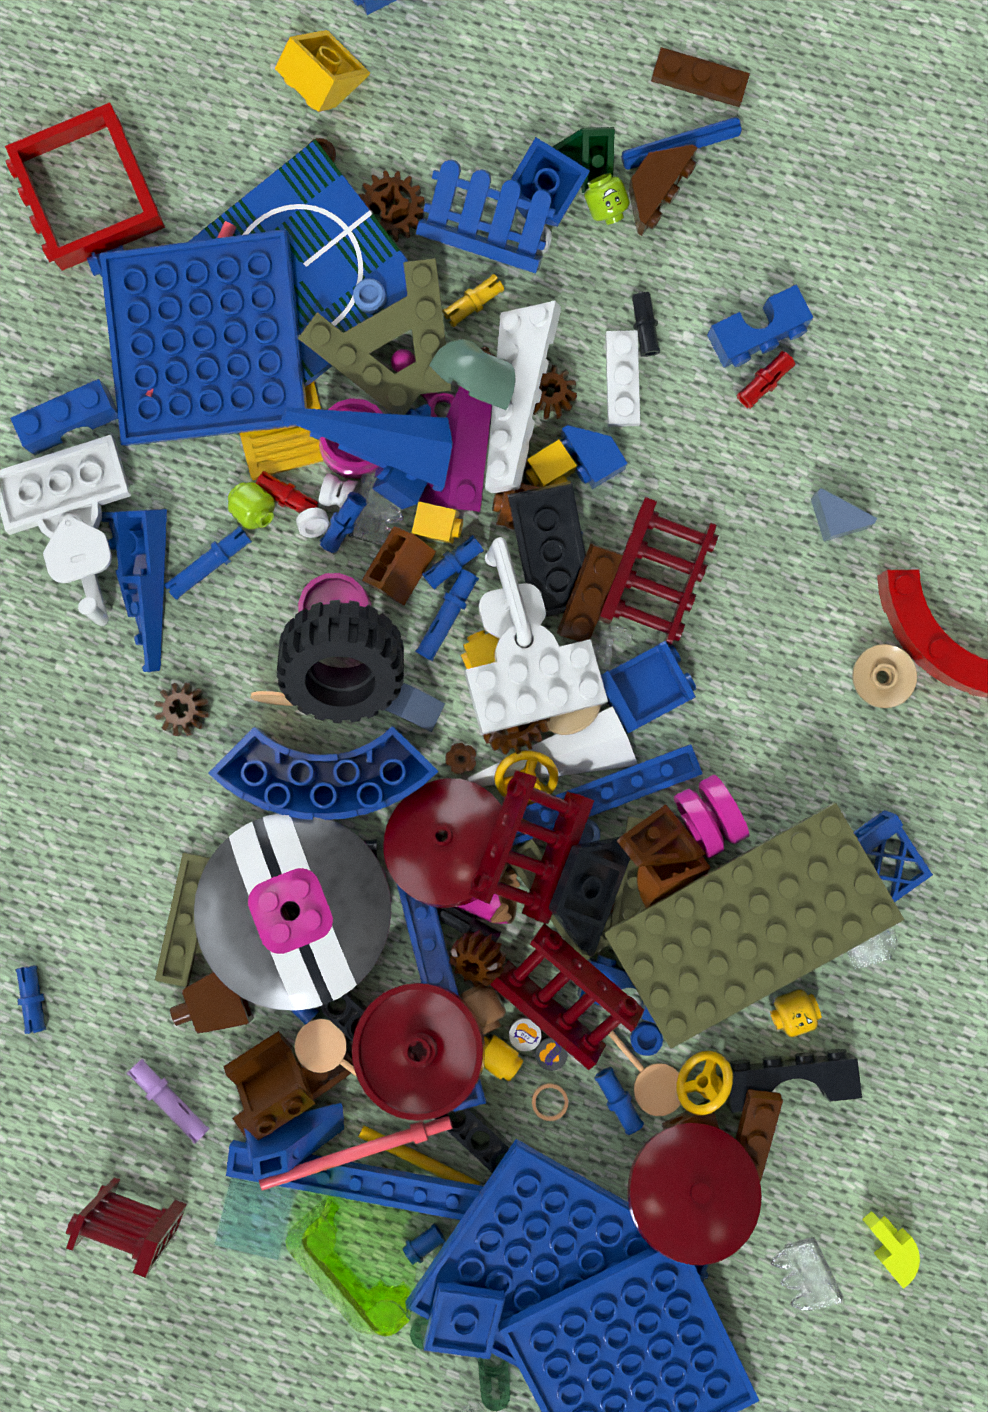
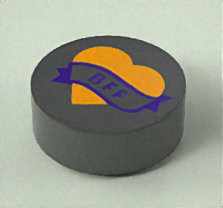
[535,1036,568,1071]

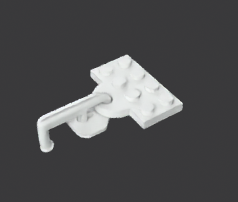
[0,435,131,626]
[464,537,608,735]

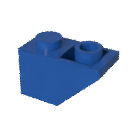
[560,425,628,489]

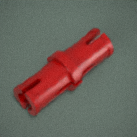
[736,351,796,409]
[256,471,319,513]

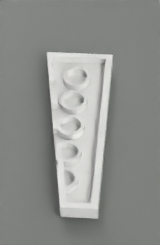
[485,301,561,493]

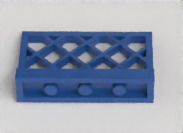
[854,810,933,902]

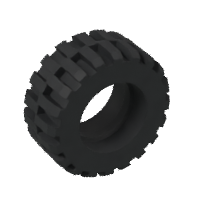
[277,600,404,723]

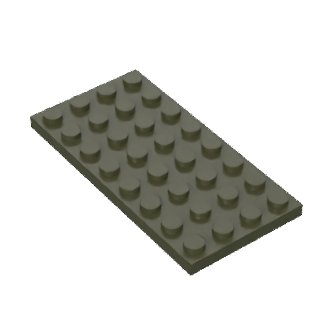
[604,802,905,1049]

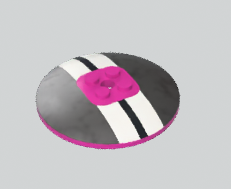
[194,814,391,1011]

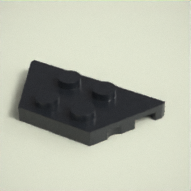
[549,836,630,957]

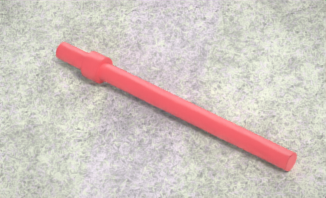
[259,1115,453,1191]

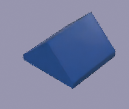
[511,137,590,227]

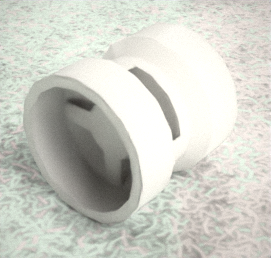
[319,473,359,508]

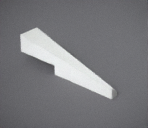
[467,706,637,787]

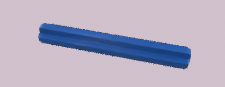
[621,117,742,170]

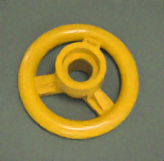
[494,750,559,805]
[676,1050,733,1115]

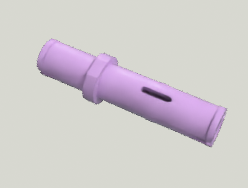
[126,1059,210,1144]

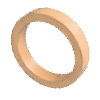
[532,1083,568,1121]

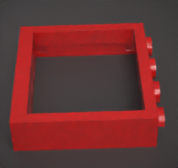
[5,102,166,271]

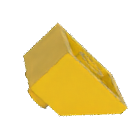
[274,30,370,112]

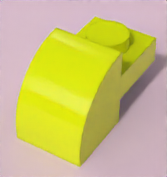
[862,1211,920,1289]

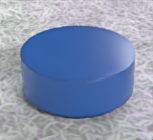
[630,1022,663,1056]

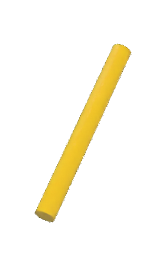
[358,1125,480,1185]

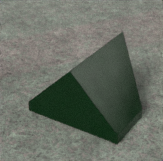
[553,127,615,193]

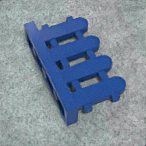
[416,159,556,274]

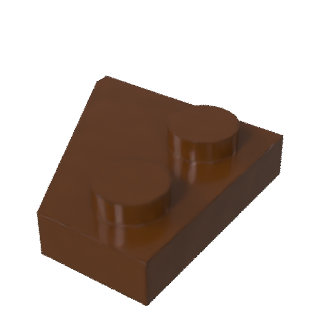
[617,804,706,867]

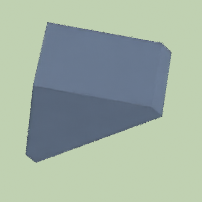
[811,488,877,542]
[385,683,445,732]

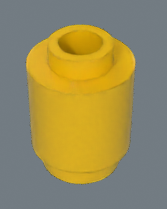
[484,1034,524,1082]

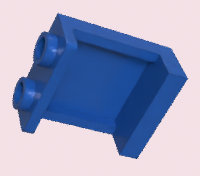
[601,641,697,734]

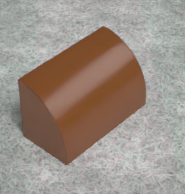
[362,526,436,606]
[637,856,711,908]

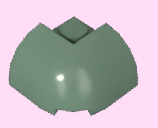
[429,339,516,410]

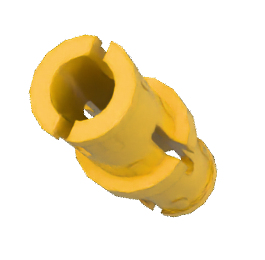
[442,274,505,327]

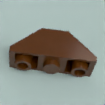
[628,144,697,236]

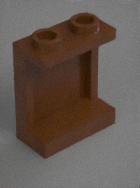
[223,1031,315,1141]

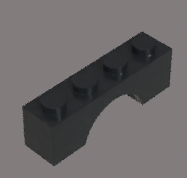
[726,1049,862,1113]

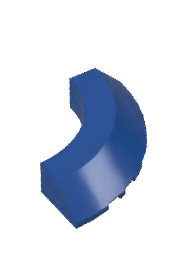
[208,726,439,820]

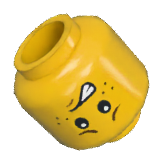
[770,989,822,1037]

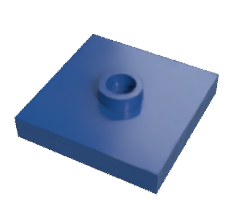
[423,1282,505,1359]

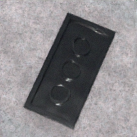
[507,481,586,617]

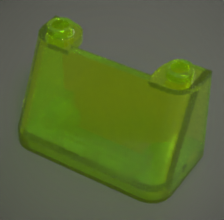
[285,1195,412,1337]

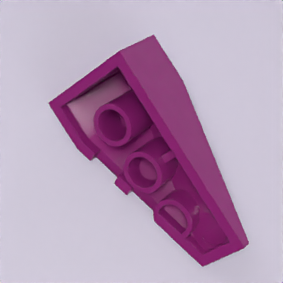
[419,386,492,512]

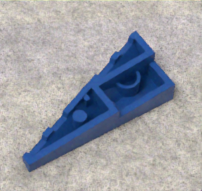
[282,407,453,492]
[101,509,167,672]

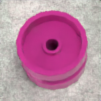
[319,398,383,479]
[298,573,372,613]
[673,775,750,859]

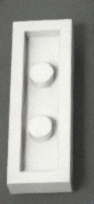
[605,330,640,427]

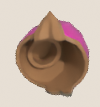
[456,868,520,924]

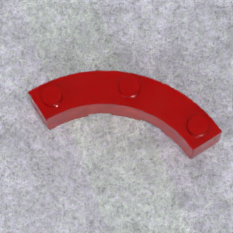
[877,569,988,698]

